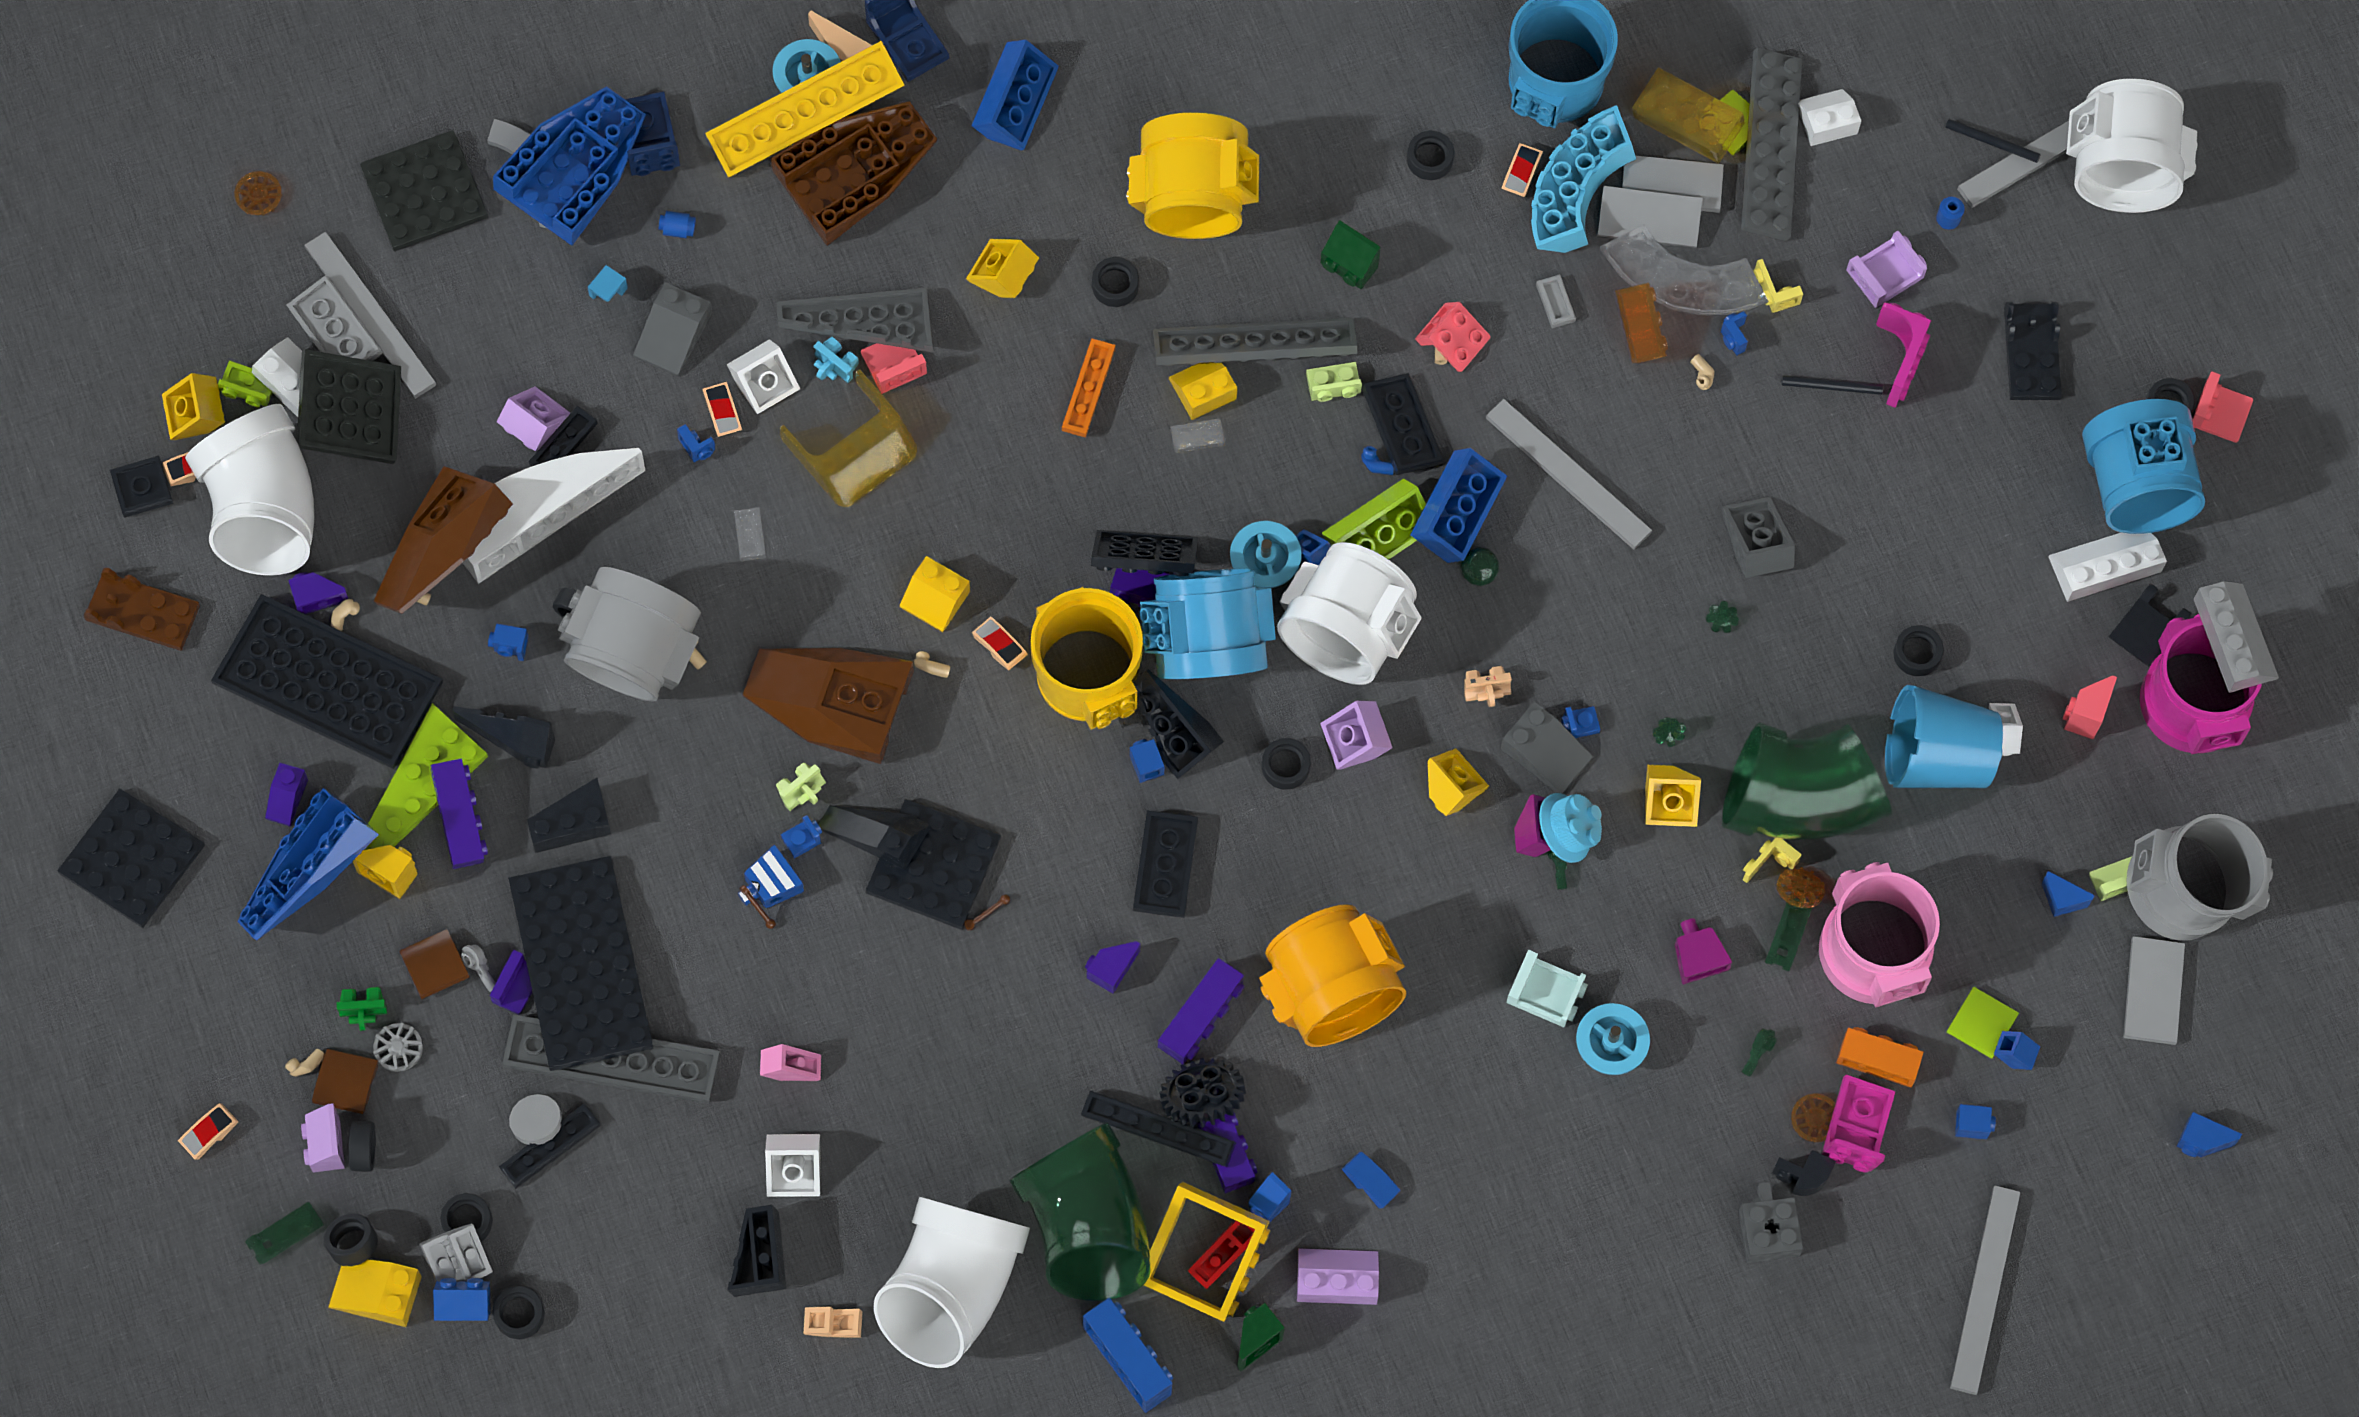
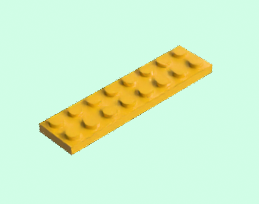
[705,41,905,178]

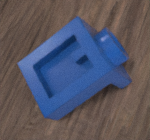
[677,424,715,462]
[1561,706,1600,738]
[781,815,822,859]

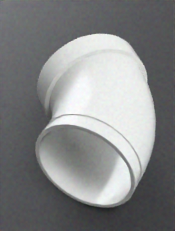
[185,404,314,575]
[874,1197,1030,1368]

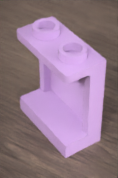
[1846,231,1927,308]

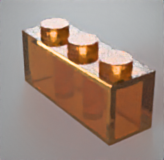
[1615,283,1668,363]

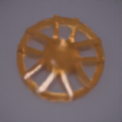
[234,171,282,216]
[1777,867,1825,908]
[1791,1093,1836,1143]

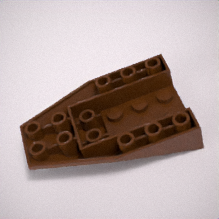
[771,101,937,246]
[374,466,513,614]
[743,648,914,764]

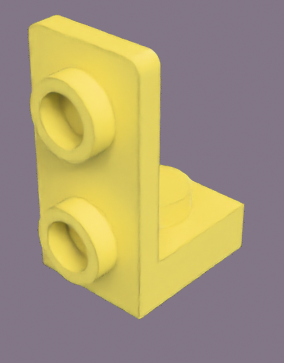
[1753,259,1803,313]
[1743,835,1802,883]

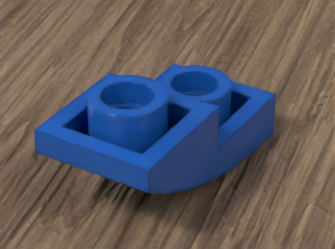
[1342,1152,1401,1208]

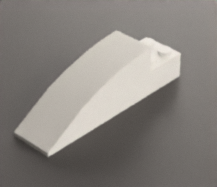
[463,448,645,584]

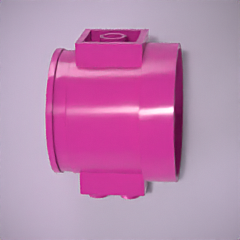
[2140,614,2262,755]

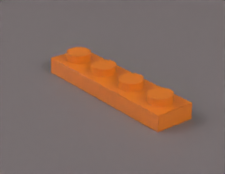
[1062,338,1116,438]

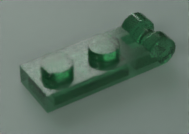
[1765,895,1814,972]
[245,1201,324,1264]

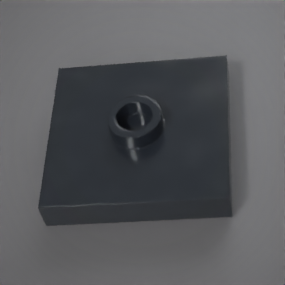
[110,455,173,518]

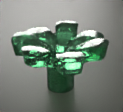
[1705,601,1739,633]
[1653,717,1686,747]

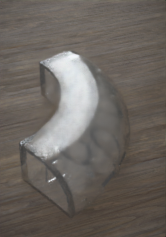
[1600,225,1769,315]

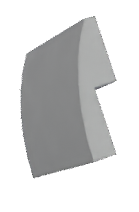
[420,1223,493,1282]

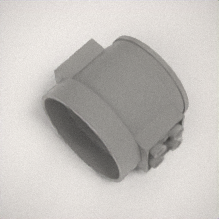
[558,567,701,702]
[2127,814,2273,941]

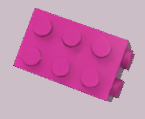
[1876,303,1931,408]
[1822,1075,1895,1172]

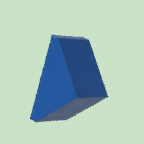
[2042,871,2095,917]

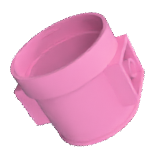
[1819,862,1940,1008]

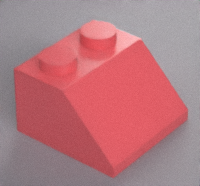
[2062,675,2117,739]

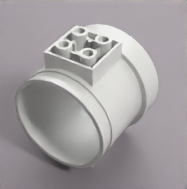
[2066,79,2198,213]
[1277,542,1422,685]

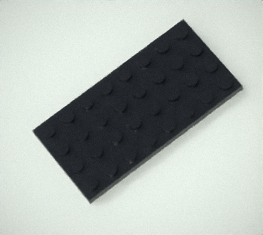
[211,594,443,769]
[508,856,654,1071]

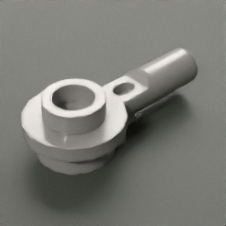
[461,945,496,992]

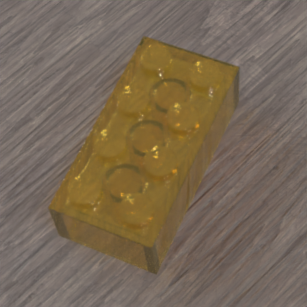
[1632,67,1745,164]

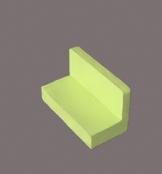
[2089,857,2132,901]

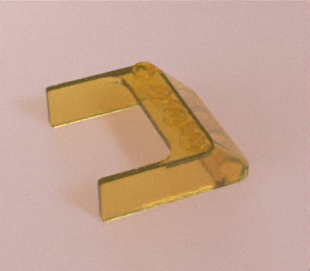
[779,369,917,507]

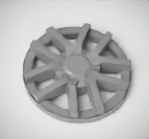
[373,1022,423,1072]

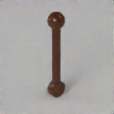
[739,885,776,929]
[964,894,1010,931]

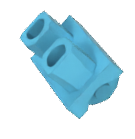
[814,337,859,383]

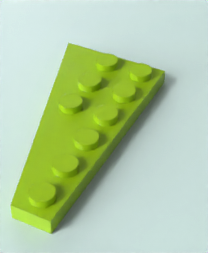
[364,703,488,850]

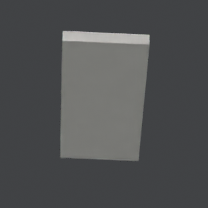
[1622,156,1724,213]
[1597,186,1703,248]
[286,275,384,361]
[2123,936,2185,1045]

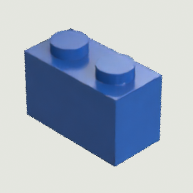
[433,1278,491,1321]

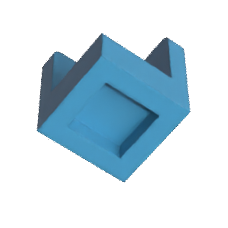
[588,265,628,302]

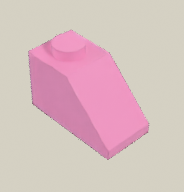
[760,1044,821,1081]

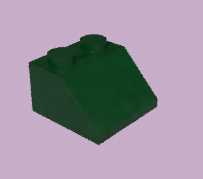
[1320,220,1381,289]
[1238,1303,1285,1372]

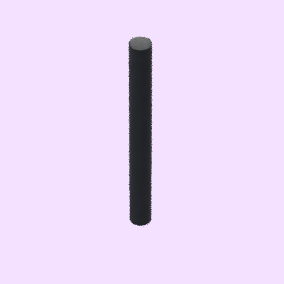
[1945,119,2041,163]
[1781,376,1883,395]

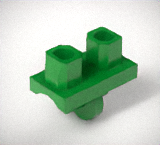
[337,987,387,1031]

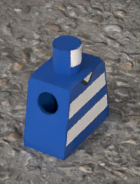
[738,845,804,908]

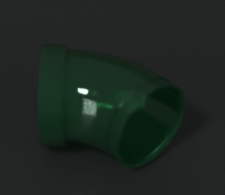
[1722,722,1892,840]
[1009,1122,1151,1301]

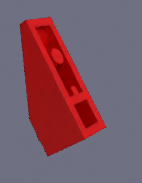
[1188,1209,1255,1289]

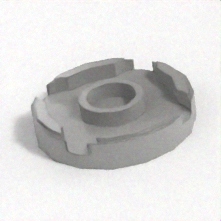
[509,1094,562,1145]

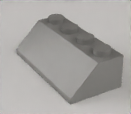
[2194,581,2279,693]

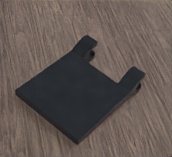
[2109,584,2191,668]

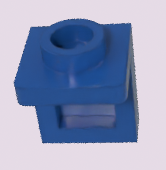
[1721,311,1748,356]

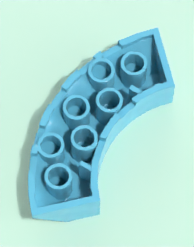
[1531,105,1636,253]

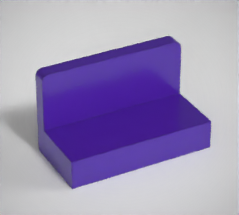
[490,950,533,1015]

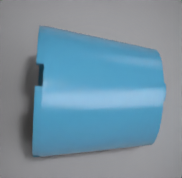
[1885,685,2003,788]

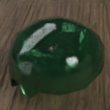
[1460,547,1500,586]

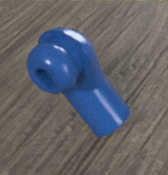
[1361,446,1394,475]

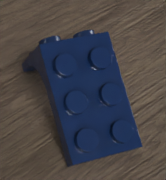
[865,0,950,82]
[625,92,680,176]

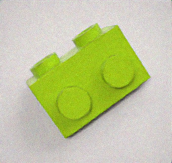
[218,361,272,407]

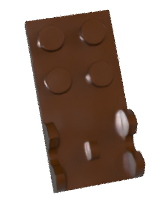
[84,568,200,651]

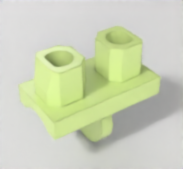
[776,762,826,811]

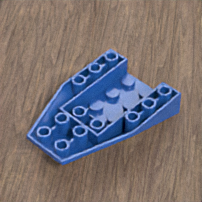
[493,86,646,246]
[237,788,379,940]

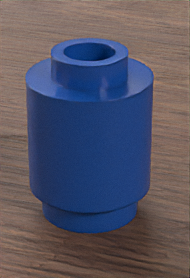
[1936,197,1965,230]
[659,211,696,239]

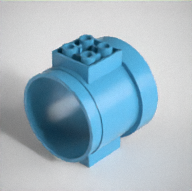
[1509,0,1618,128]
[2082,399,2205,534]
[1140,569,1276,679]

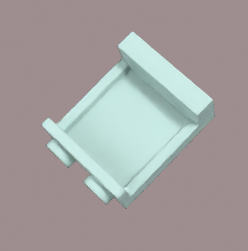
[1506,950,1588,1027]

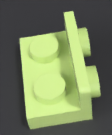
[1306,362,1362,402]

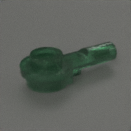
[1547,850,1567,890]
[1741,1028,1777,1077]

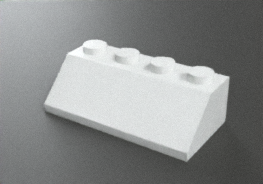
[2049,532,2167,602]

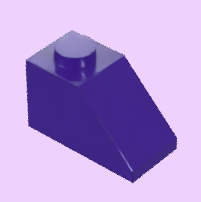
[288,572,348,614]
[265,763,308,827]
[1085,941,1141,994]

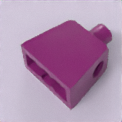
[1675,918,1732,985]

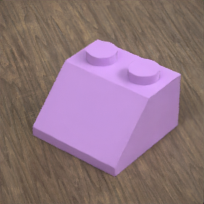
[497,387,570,451]
[1320,701,1393,770]
[301,1104,345,1173]

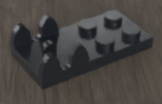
[2004,302,2062,400]

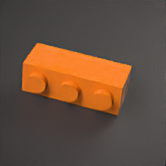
[1836,1027,1924,1088]

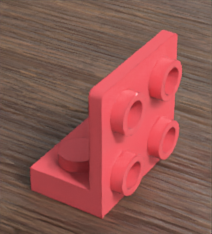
[1415,302,1491,372]
[861,343,927,394]
[2192,371,2253,443]

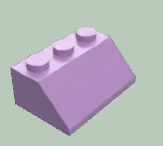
[1297,1249,1379,1305]

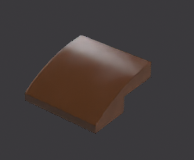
[399,929,469,999]
[312,1049,378,1114]

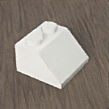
[1798,89,1861,146]
[727,339,800,414]
[765,1134,821,1197]

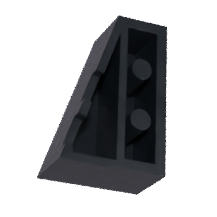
[527,777,611,853]
[727,1204,786,1297]

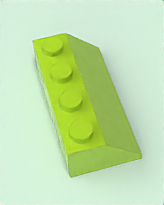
[1322,478,1426,560]

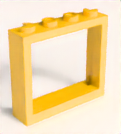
[1137,1182,1270,1322]

